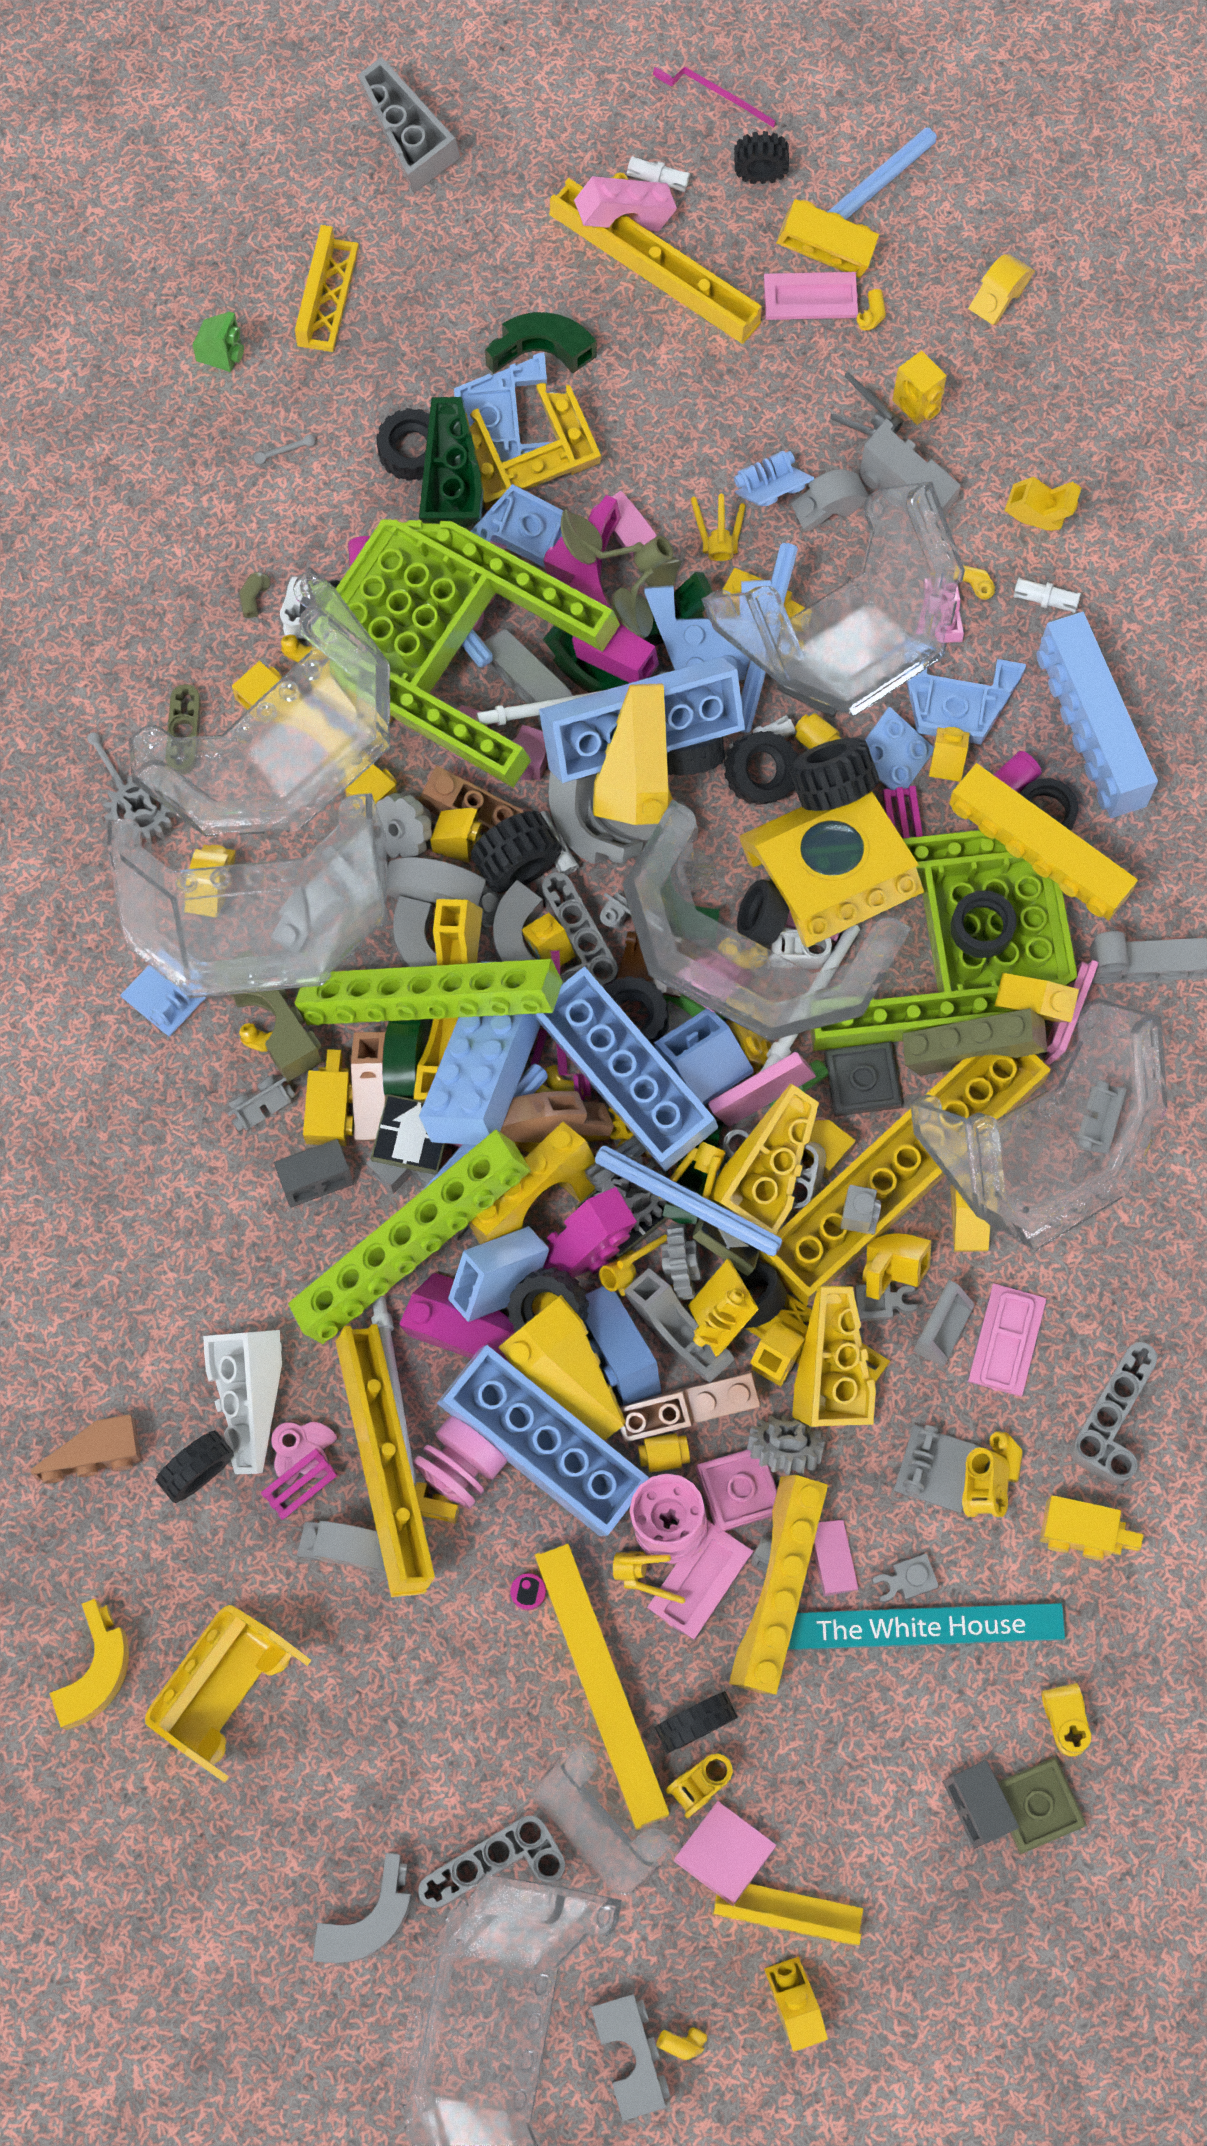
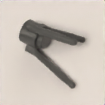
[830,372,904,436]

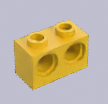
[892,350,947,425]

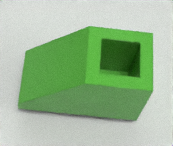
[192,312,244,372]

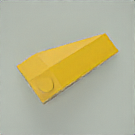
[593,683,668,825]
[709,1084,819,1235]
[792,1286,876,1427]
[498,1295,626,1441]

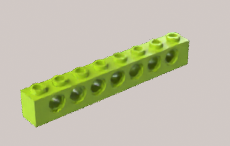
[294,959,562,1025]
[288,1129,531,1344]

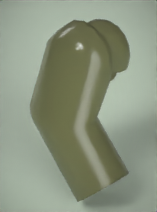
[239,572,270,618]

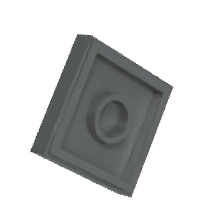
[824,1042,902,1117]

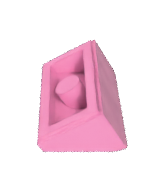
[813,1520,858,1597]

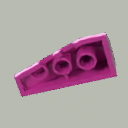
[399,1273,515,1366]

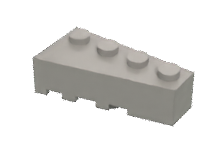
[358,57,460,193]

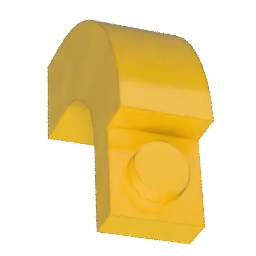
[49,1599,129,1730]

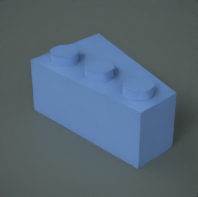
[584,1286,662,1406]

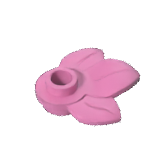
[271,1422,337,1485]

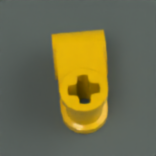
[962,1447,1010,1517]
[1041,1683,1091,1757]
[664,1754,733,1819]

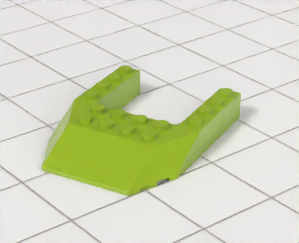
[311,519,620,788]
[801,830,1078,1051]

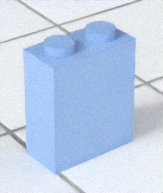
[448,1226,549,1322]

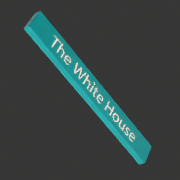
[787,1603,1065,1651]

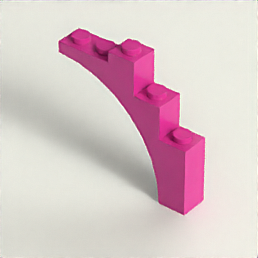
[543,495,659,683]

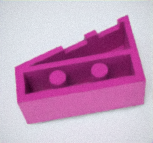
[543,1187,637,1278]

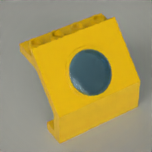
[739,791,924,948]

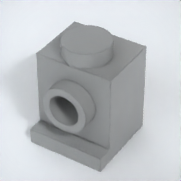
[840,1185,881,1235]

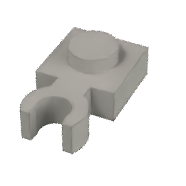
[854,1284,917,1322]
[872,1553,939,1603]

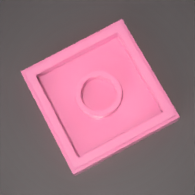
[695,1450,777,1533]
[674,1801,776,1906]

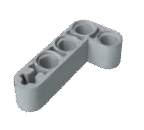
[484,628,573,728]
[542,872,618,988]
[1089,931,1207,984]
[1070,1342,1157,1485]
[418,1816,566,1909]

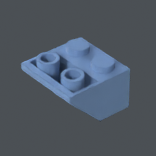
[654,1008,753,1105]

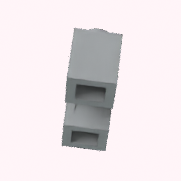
[591,1994,670,2121]

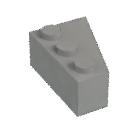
[859,418,961,527]

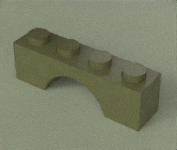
[215,948,322,1083]
[903,1008,1047,1076]

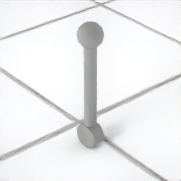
[253,434,315,464]
[87,732,124,785]

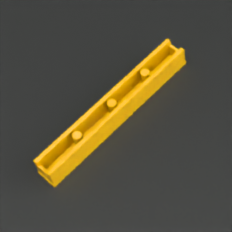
[549,178,762,344]
[335,1324,435,1597]
[534,1544,670,1831]

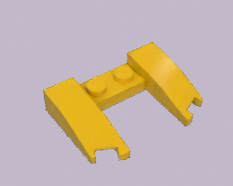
[470,383,601,510]

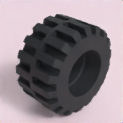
[789,738,879,811]
[471,811,562,892]

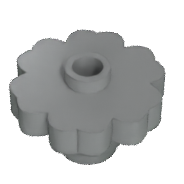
[371,792,432,858]

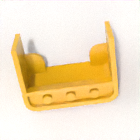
[145,1605,311,1783]

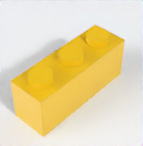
[776,199,880,278]

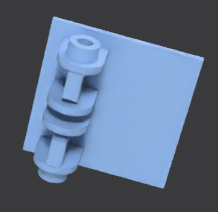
[734,451,814,506]
[865,707,933,790]
[120,948,214,1037]

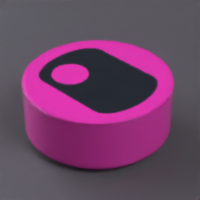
[510,1573,546,1611]

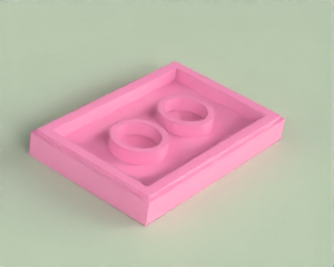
[708,1052,816,1127]

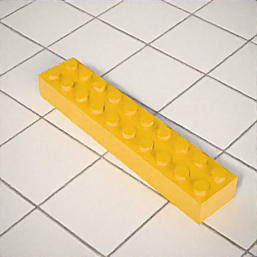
[758,1054,1051,1306]

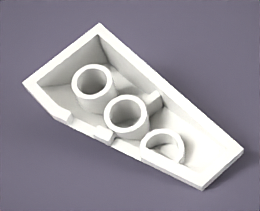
[203,1330,282,1474]

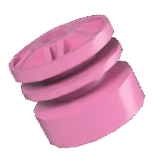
[412,1416,507,1509]
[629,1474,709,1564]

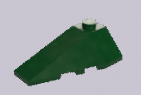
[419,397,484,529]

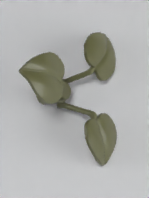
[561,508,682,639]

